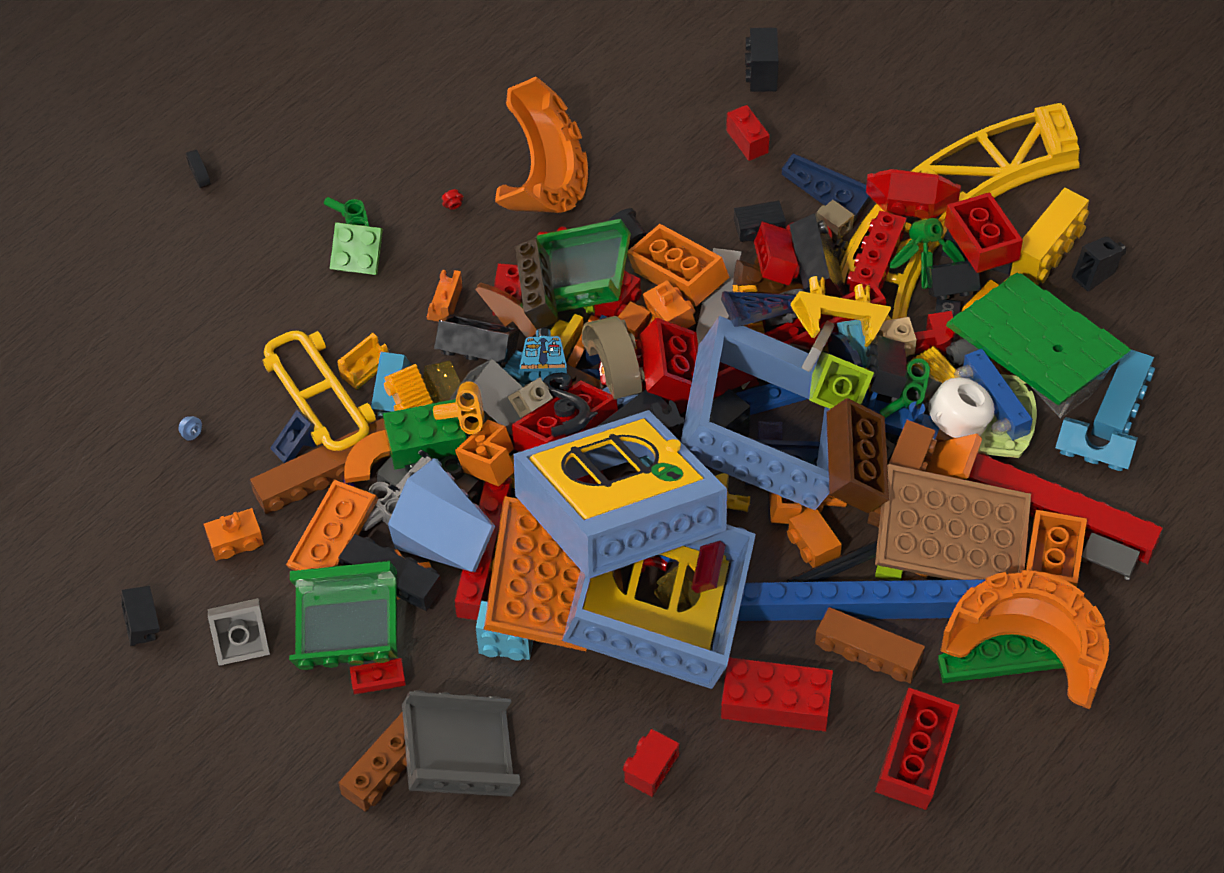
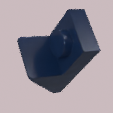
[270,410,316,463]

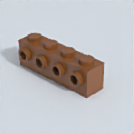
[339,712,407,812]

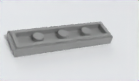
[801,320,835,372]

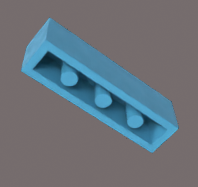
[1091,349,1155,441]

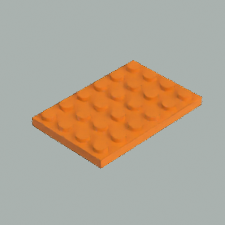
[483,496,590,651]

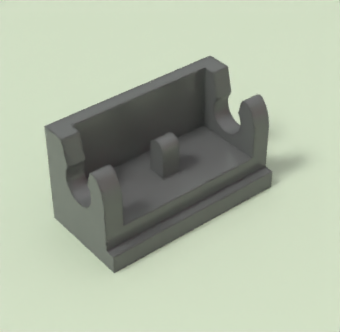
[1081,533,1140,580]

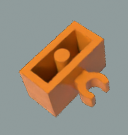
[643,280,696,328]
[204,508,264,561]

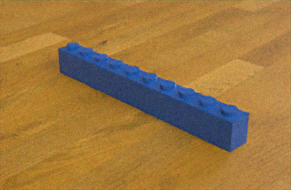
[738,580,985,621]

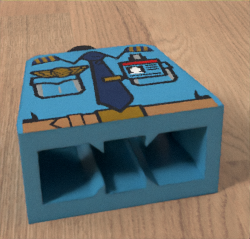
[520,328,567,383]

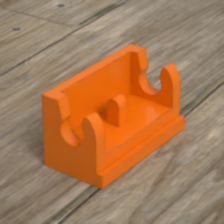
[427,270,463,322]

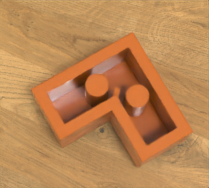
[455,420,514,486]

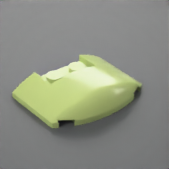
[964,374,1037,458]

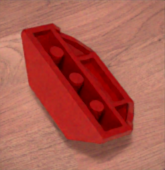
[866,169,961,219]

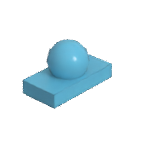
[837,320,869,368]

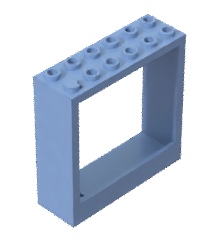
[681,316,830,510]

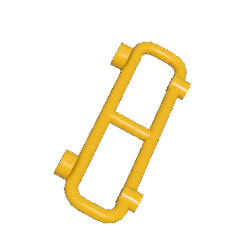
[262,331,376,451]

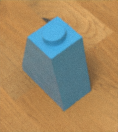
[371,352,412,418]

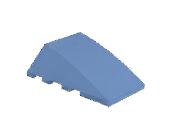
[388,458,495,572]

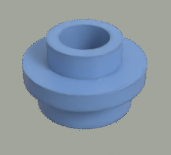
[179,416,202,440]

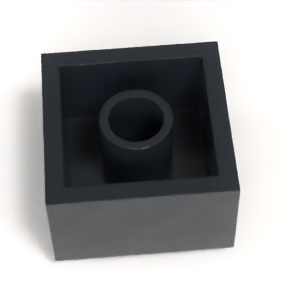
[745,28,779,92]

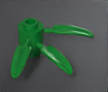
[889,218,965,289]

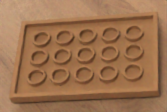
[875,464,1031,580]

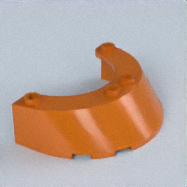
[495,77,588,213]
[941,570,1109,709]

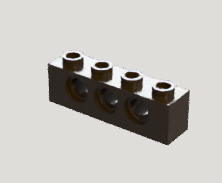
[515,238,559,330]

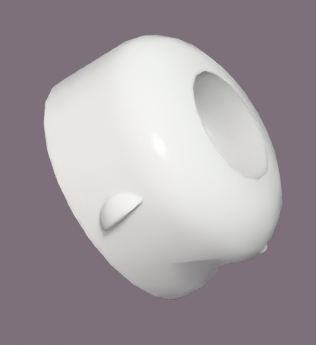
[928,377,995,438]

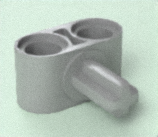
[362,482,399,531]

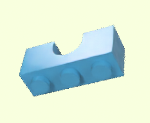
[1055,417,1138,471]

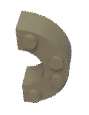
[582,316,645,399]

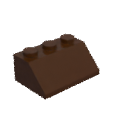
[732,259,805,294]

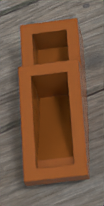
[475,283,537,338]

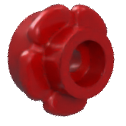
[442,189,464,210]

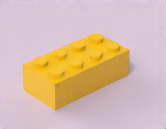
[1010,188,1089,286]

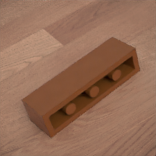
[815,607,925,684]

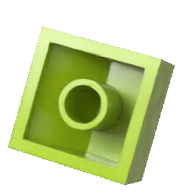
[809,352,874,409]

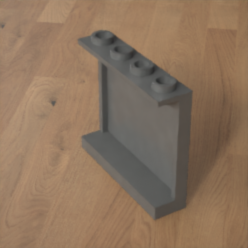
[402,690,520,796]

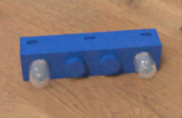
[954,349,1033,441]

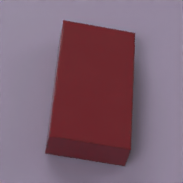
[691,541,726,594]

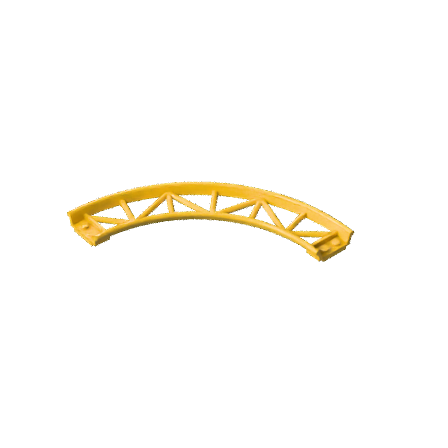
[823,103,1079,394]

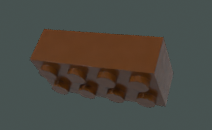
[826,398,889,513]

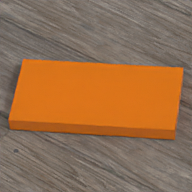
[286,479,378,571]

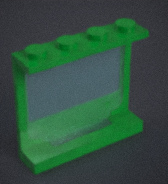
[537,219,631,312]
[289,561,397,670]

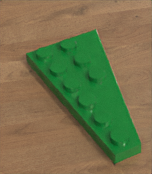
[937,634,1064,683]

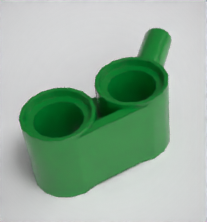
[324,197,369,227]
[879,359,930,419]

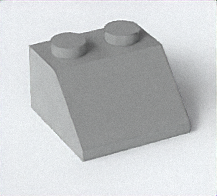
[208,598,270,666]

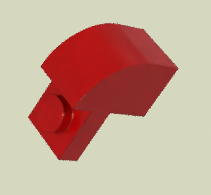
[914,311,955,356]

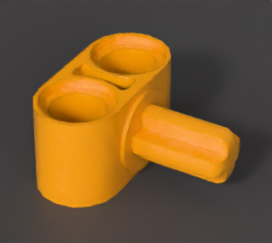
[433,381,484,434]

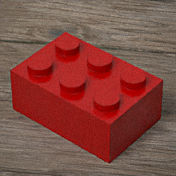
[944,192,1023,273]
[640,317,698,406]

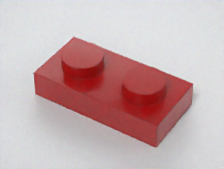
[350,658,406,694]

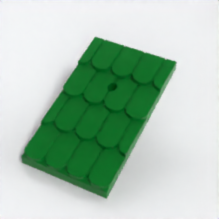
[946,273,1131,419]

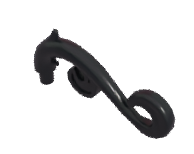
[543,373,598,437]

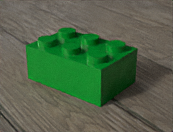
[383,399,466,470]

